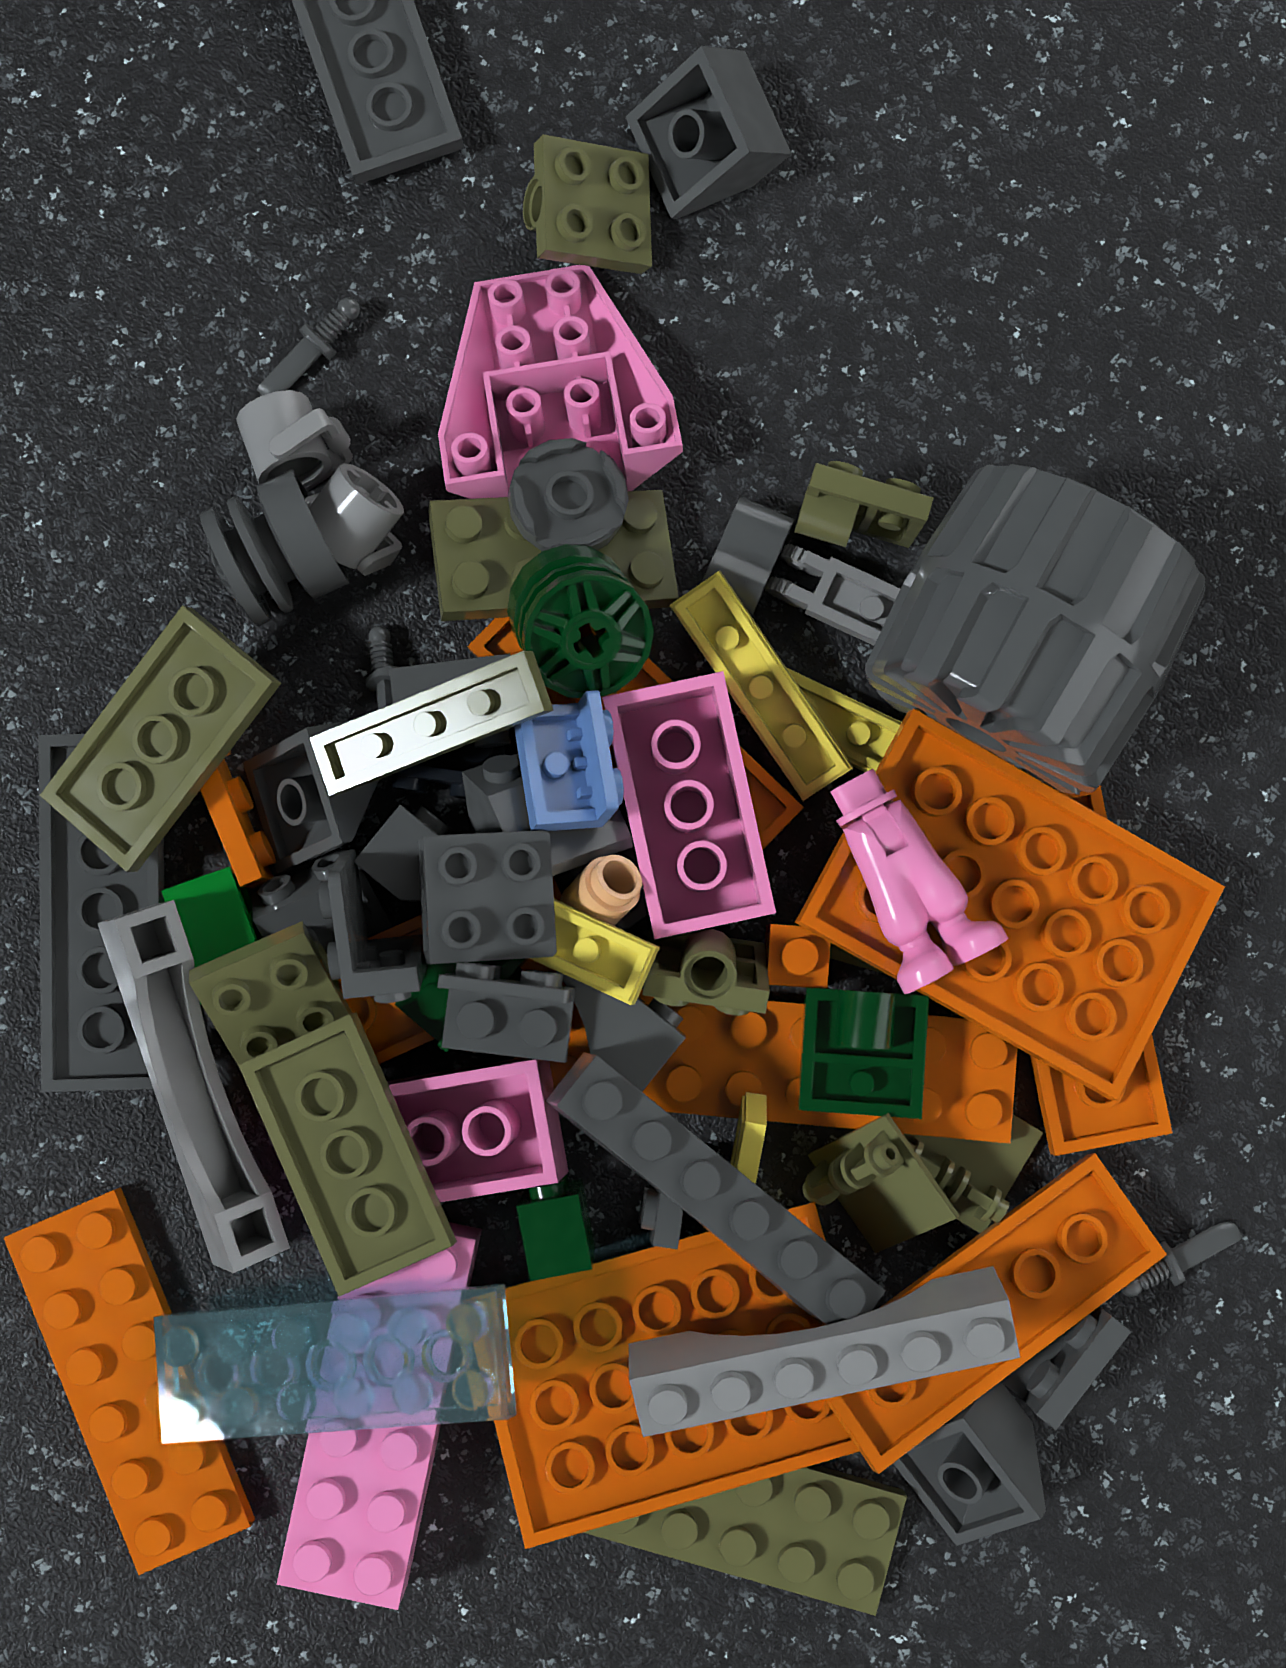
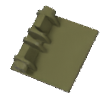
[802,1113,960,1253]
[903,1114,1043,1233]

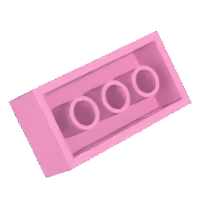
[602,671,776,939]
[387,1057,569,1202]

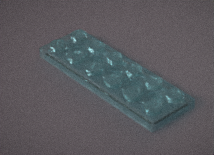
[154,1284,517,1443]

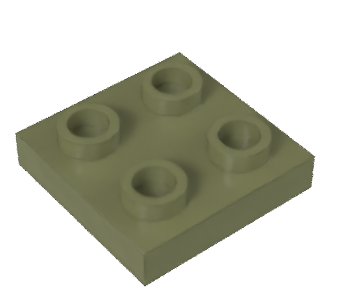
[523,134,652,274]
[794,461,934,548]
[189,921,353,1066]
[642,926,770,1016]

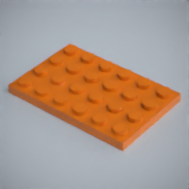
[795,708,1225,1101]
[464,1202,860,1549]

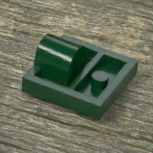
[798,987,929,1119]

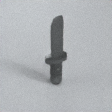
[257,297,360,395]
[365,625,397,710]
[1120,1222,1243,1297]

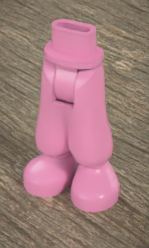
[830,769,1008,994]

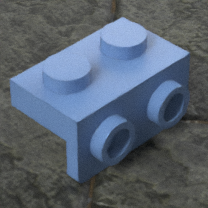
[514,690,624,831]

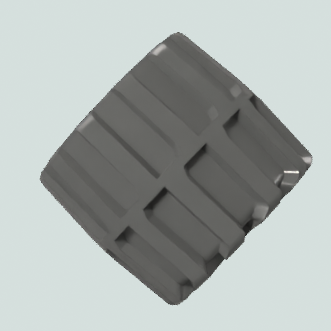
[865,464,1205,795]

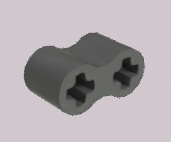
[702,496,795,617]

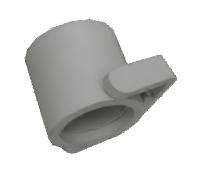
[236,390,353,491]
[305,463,404,576]

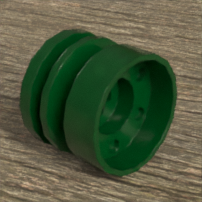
[507,544,654,698]

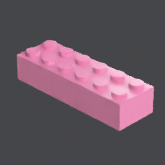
[276,1222,482,1610]

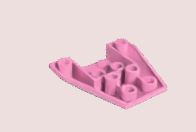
[438,265,683,499]

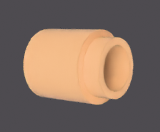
[560,855,642,926]

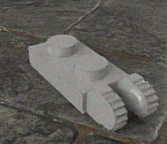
[765,544,900,646]

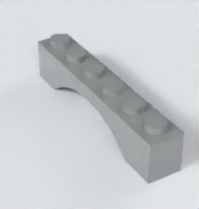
[97,900,290,1273]
[628,1266,1020,1437]

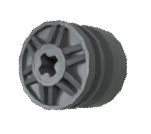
[199,469,349,627]

